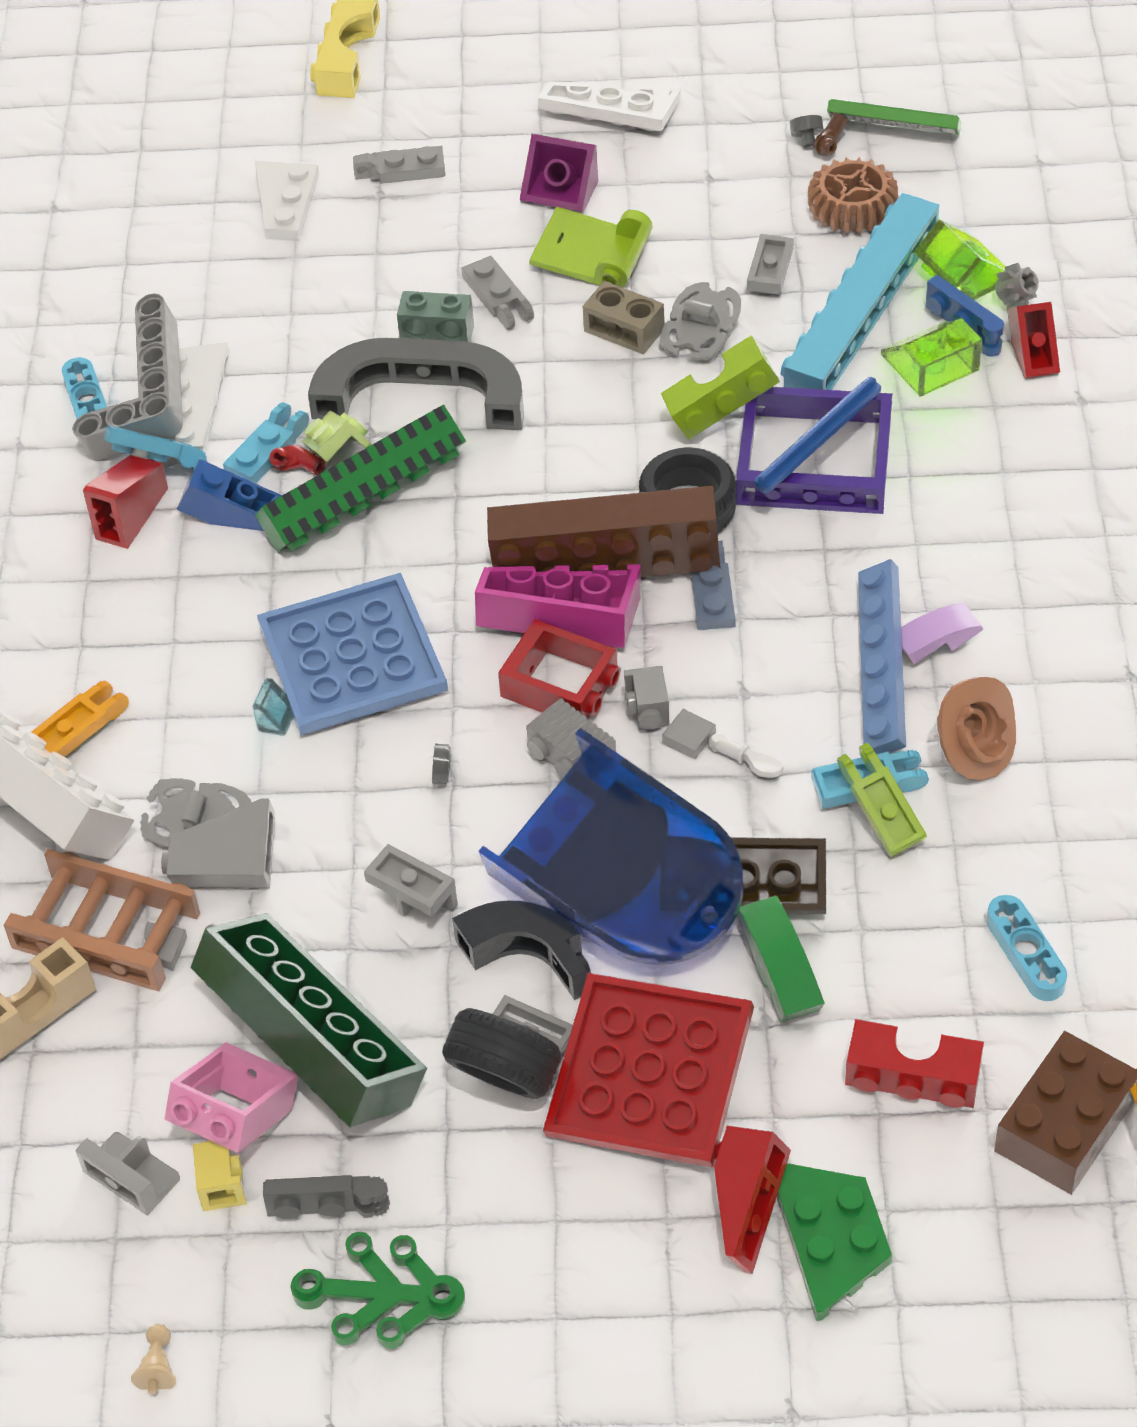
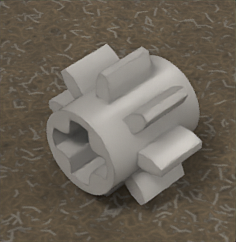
[995,262,1039,307]

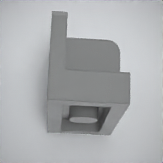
[364,844,458,917]
[75,1132,180,1216]

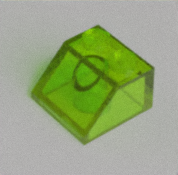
[914,219,1006,300]
[881,318,982,397]

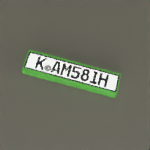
[827,99,962,135]

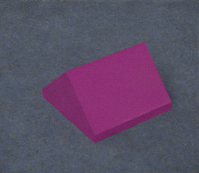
[519,133,599,212]

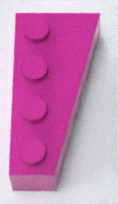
[474,564,641,648]

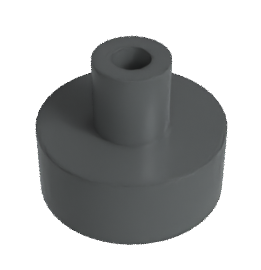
[789,115,824,147]

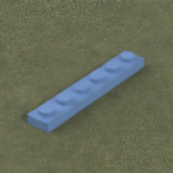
[858,559,906,754]

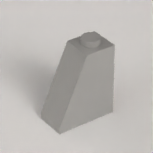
[161,798,275,888]

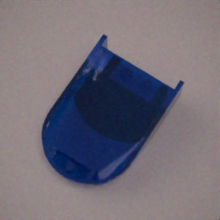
[478,728,744,965]

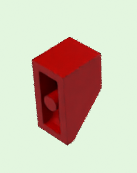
[1007,301,1061,378]

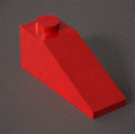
[714,1125,791,1274]

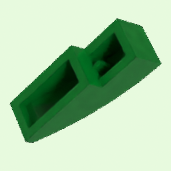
[737,896,825,1023]

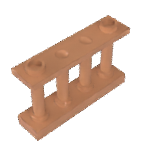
[3,849,201,992]

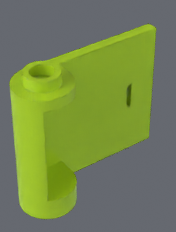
[529,206,653,287]

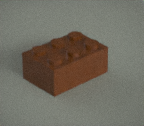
[994,1030,1137,1195]

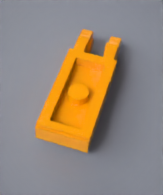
[31,680,129,757]

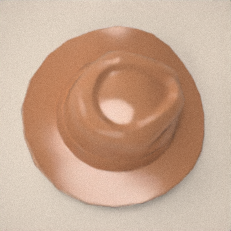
[937,677,1016,781]

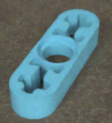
[62,357,107,419]
[987,895,1067,1001]

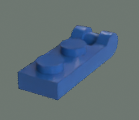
[925,275,1004,357]

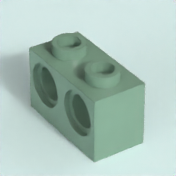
[396,291,474,342]

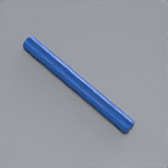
[754,376,882,494]

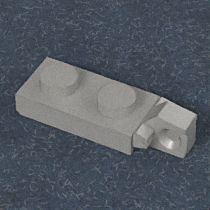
[353,145,446,184]

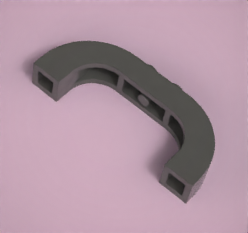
[307,338,524,430]

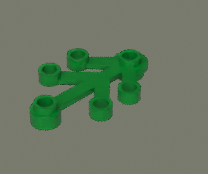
[290,1232,465,1349]

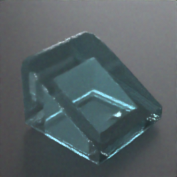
[252,678,294,736]

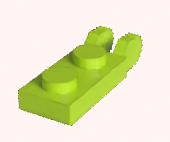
[837,742,927,858]

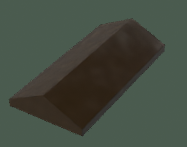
[660,837,826,914]

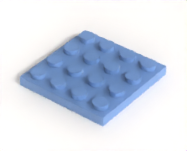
[257,572,448,735]

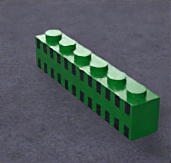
[255,404,466,553]

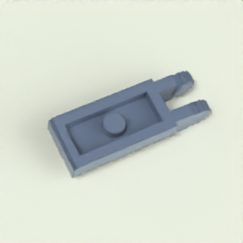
[691,540,736,630]

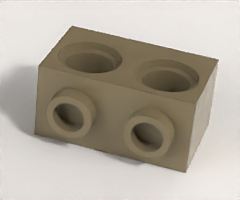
[582,281,665,355]

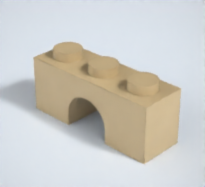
[0,937,96,1060]

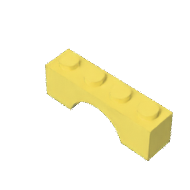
[310,0,381,98]

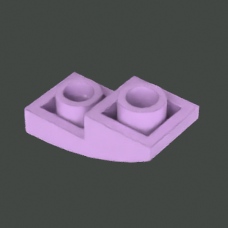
[901,602,984,665]

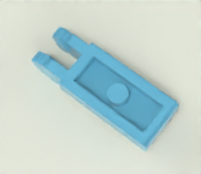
[222,402,310,483]
[103,425,207,469]
[811,749,930,809]

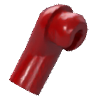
[269,445,325,475]

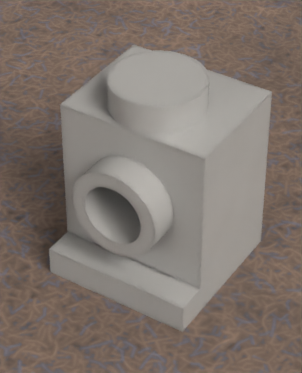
[624,666,670,730]

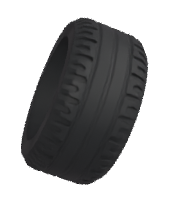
[639,447,736,533]
[442,1008,561,1099]

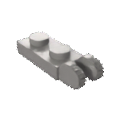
[461,255,535,329]

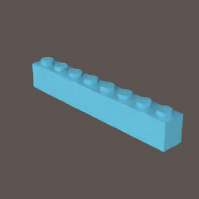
[780,193,940,390]

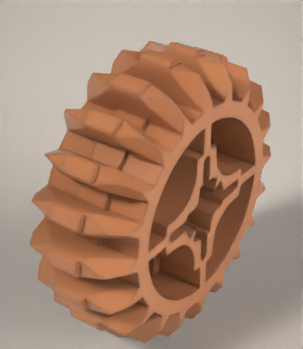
[807,157,899,235]

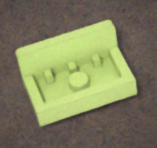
[301,410,371,462]

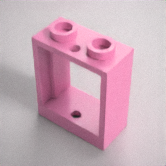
[164,1042,299,1153]

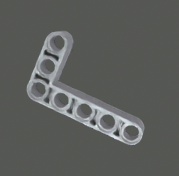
[72,293,183,460]

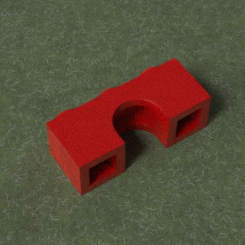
[845,1019,984,1108]

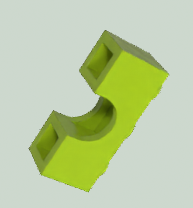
[660,335,780,440]

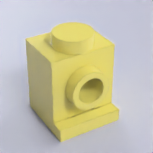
[193,1140,247,1212]

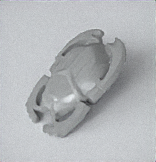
[659,282,741,360]
[139,778,252,848]

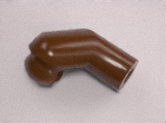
[814,112,849,156]

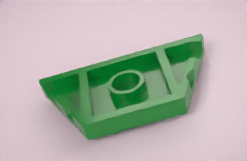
[777,1163,892,1321]

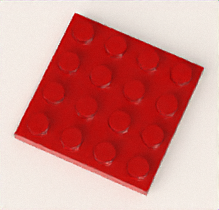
[543,973,754,1168]

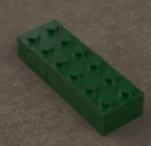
[190,913,428,1128]

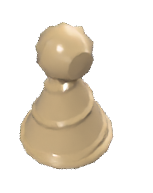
[131,1324,176,1394]

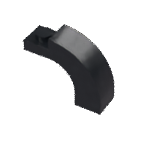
[452,900,591,1001]

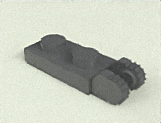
[263,1175,390,1219]

